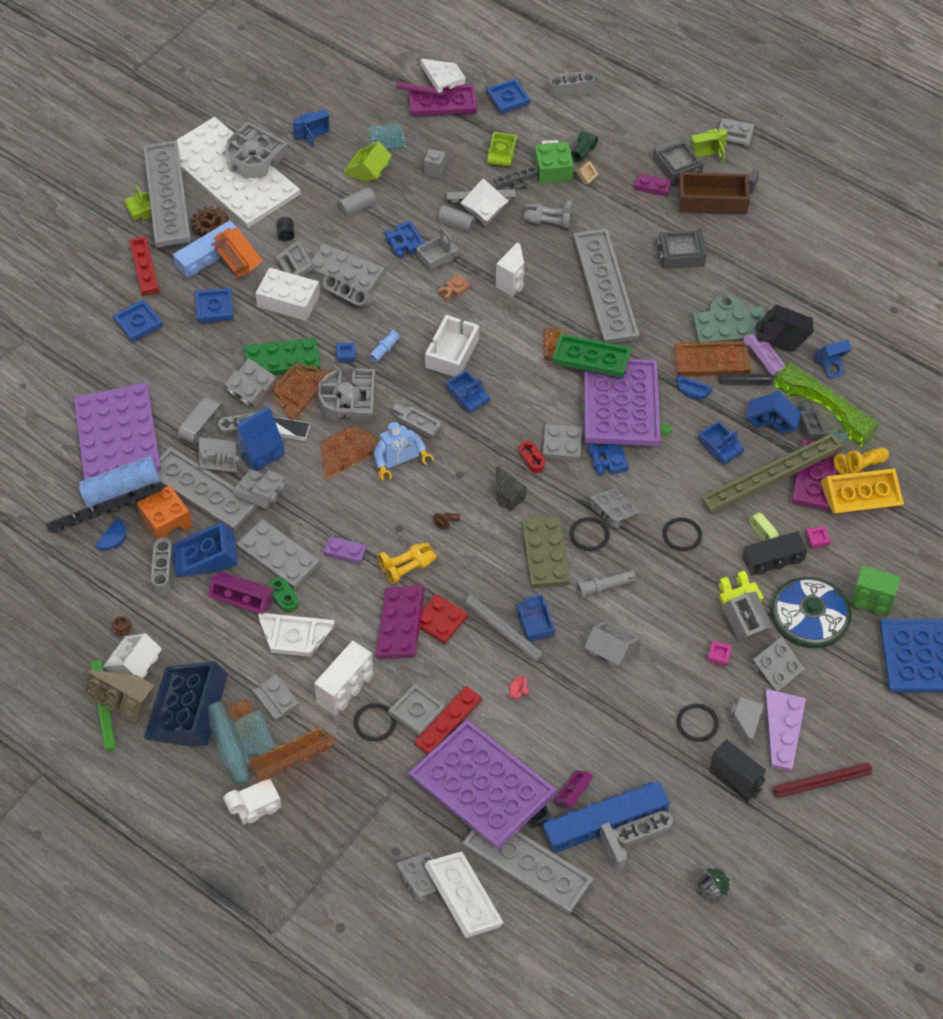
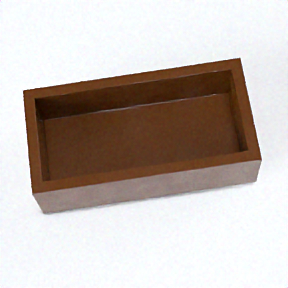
[678,172,750,213]

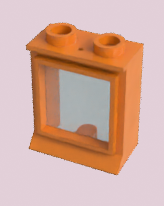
[211,227,263,280]

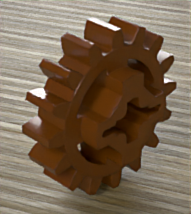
[191,205,229,237]

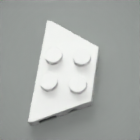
[420,59,465,93]
[258,613,335,657]

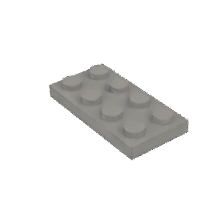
[309,244,385,293]
[236,519,320,590]

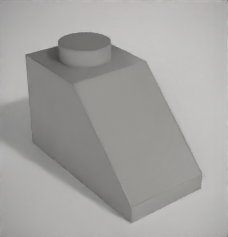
[424,149,451,179]
[730,697,764,748]

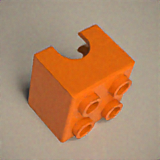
[136,485,192,540]

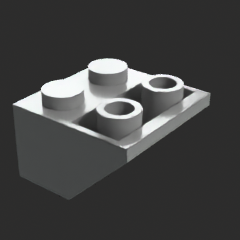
[722,592,773,642]

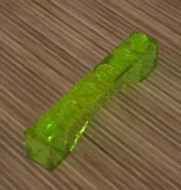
[774,362,879,447]

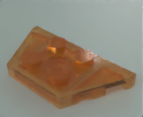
[272,363,334,420]
[321,425,379,479]

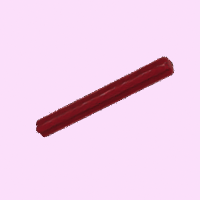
[773,763,872,798]

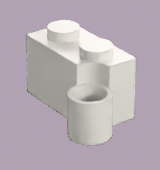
[223,778,281,825]

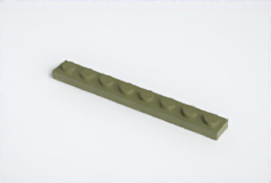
[701,433,843,514]

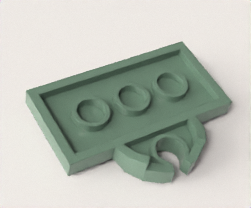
[692,295,765,346]

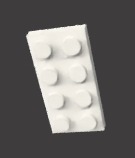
[425,852,504,938]

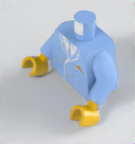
[374,422,434,481]

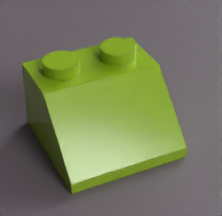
[343,141,392,182]

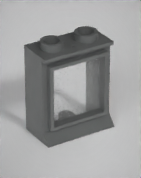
[653,135,704,186]
[656,227,707,269]

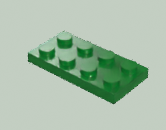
[552,333,631,378]
[244,338,320,375]

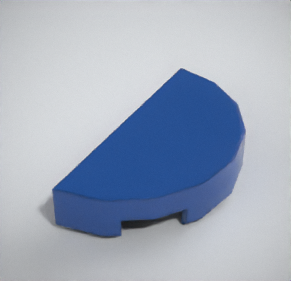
[677,375,713,399]
[95,517,126,551]

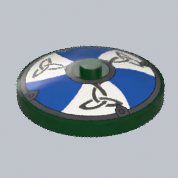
[771,577,851,649]

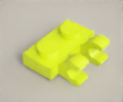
[718,571,764,605]

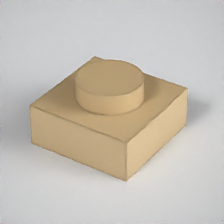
[576,161,599,185]

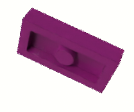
[634,173,671,197]
[553,770,593,808]

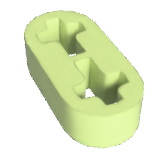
[749,512,779,541]

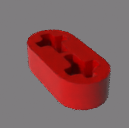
[519,441,545,473]

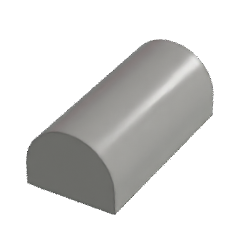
[337,187,376,217]
[438,205,476,233]

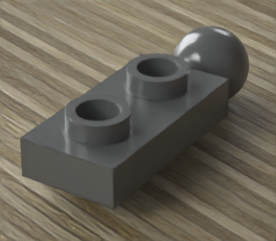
[799,400,828,440]

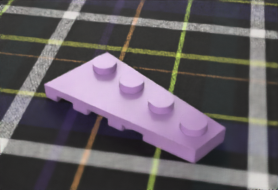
[765,689,806,773]

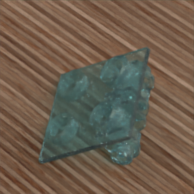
[368,122,407,150]

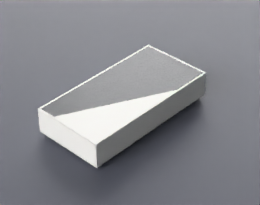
[274,417,311,441]

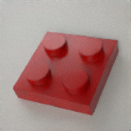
[420,594,468,645]

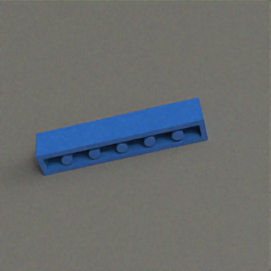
[542,781,670,854]

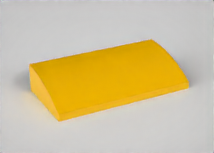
[821,469,904,514]

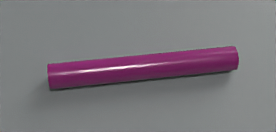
[396,82,445,97]

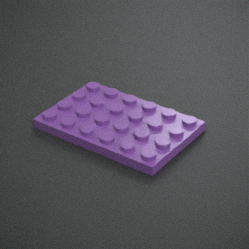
[584,359,661,446]
[74,382,161,480]
[408,719,557,850]

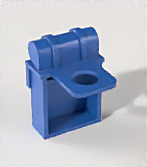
[293,109,329,148]
[813,339,852,379]
[446,370,490,413]
[698,421,744,465]
[516,595,555,642]

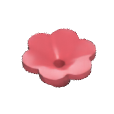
[509,675,529,699]

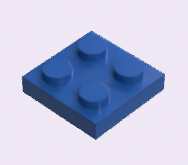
[486,78,530,114]
[195,288,233,323]
[113,299,163,342]

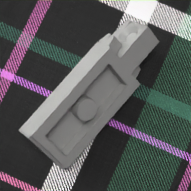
[392,404,442,439]

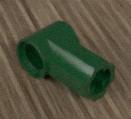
[571,130,598,163]

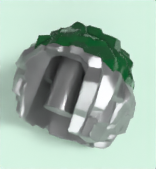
[695,868,730,903]

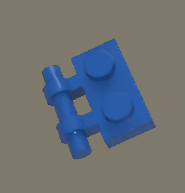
[384,221,425,259]
[588,443,629,475]

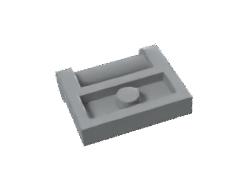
[718,118,755,148]
[275,240,316,277]

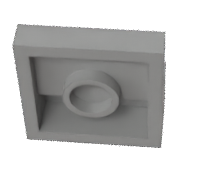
[224,358,278,408]
[232,469,287,509]

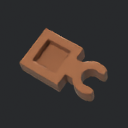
[438,274,470,302]

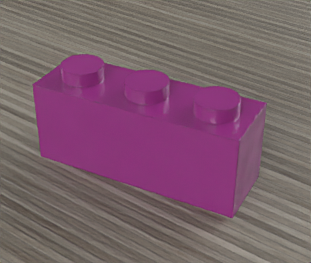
[208,571,275,614]

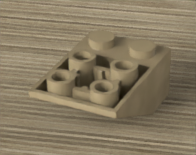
[84,670,154,723]

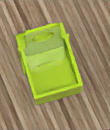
[690,129,728,163]
[487,132,517,167]
[124,186,152,220]

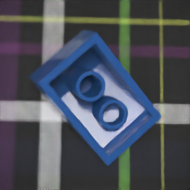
[236,407,285,471]
[173,522,238,577]

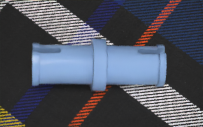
[369,330,400,363]

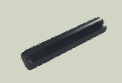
[718,373,773,385]

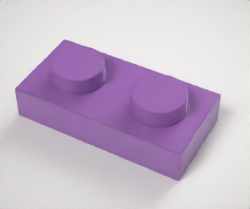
[324,536,367,565]

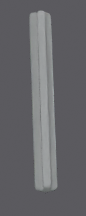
[465,595,543,661]

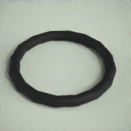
[570,517,610,551]
[663,517,702,551]
[354,703,396,741]
[677,704,719,742]

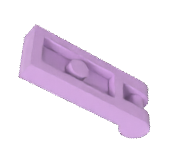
[743,333,788,376]

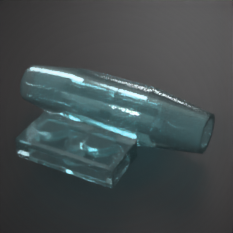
[207,701,276,784]

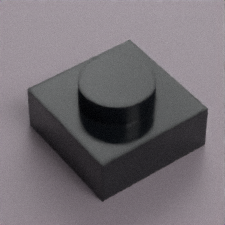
[529,805,551,829]

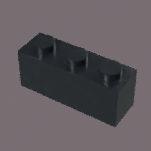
[742,531,808,576]

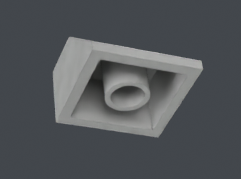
[584,620,640,666]

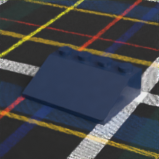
[144,661,228,747]

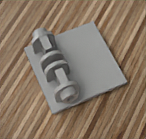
[199,437,239,473]
[590,488,640,529]
[752,637,805,692]
[396,852,439,903]

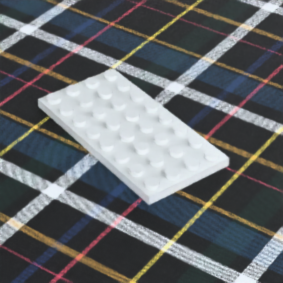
[177,117,301,228]

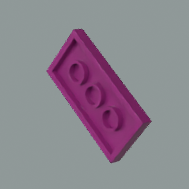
[409,85,477,116]
[792,439,840,511]
[375,585,425,660]

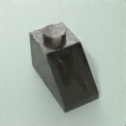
[495,466,527,512]

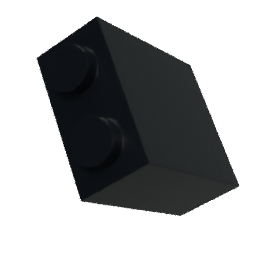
[755,305,814,352]
[709,739,766,802]

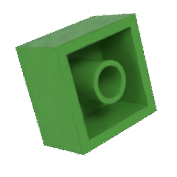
[534,142,574,184]
[850,565,901,616]

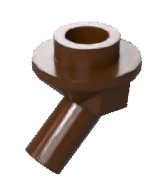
[433,513,460,530]

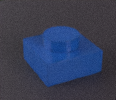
[336,343,356,362]

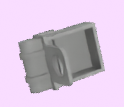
[416,228,461,270]

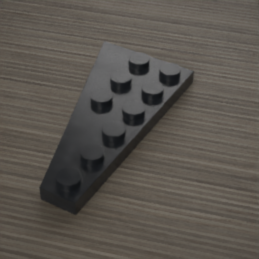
[45,482,163,533]

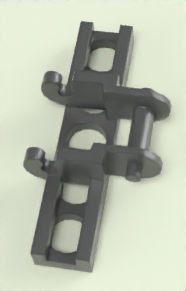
[494,166,538,192]

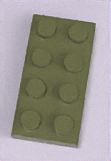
[522,516,570,588]

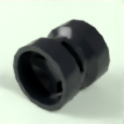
[276,217,295,242]

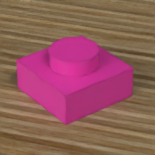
[806,526,831,549]
[707,641,732,666]

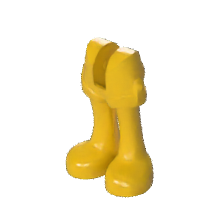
[834,448,889,475]
[377,542,437,585]

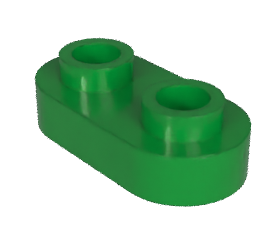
[268,578,299,613]

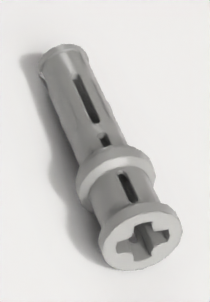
[576,570,636,599]

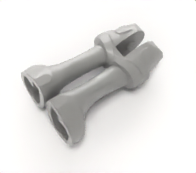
[523,200,572,229]

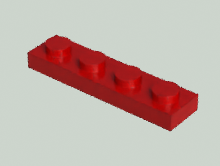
[129,236,159,296]
[414,686,482,755]

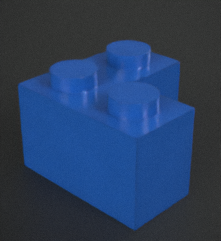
[745,391,801,434]

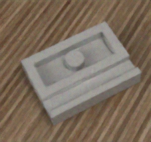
[252,674,300,722]
[599,822,628,875]

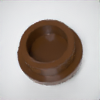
[112,616,132,635]

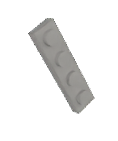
[446,189,516,203]

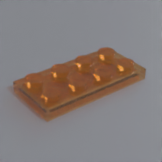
[674,341,751,376]
[246,727,335,780]

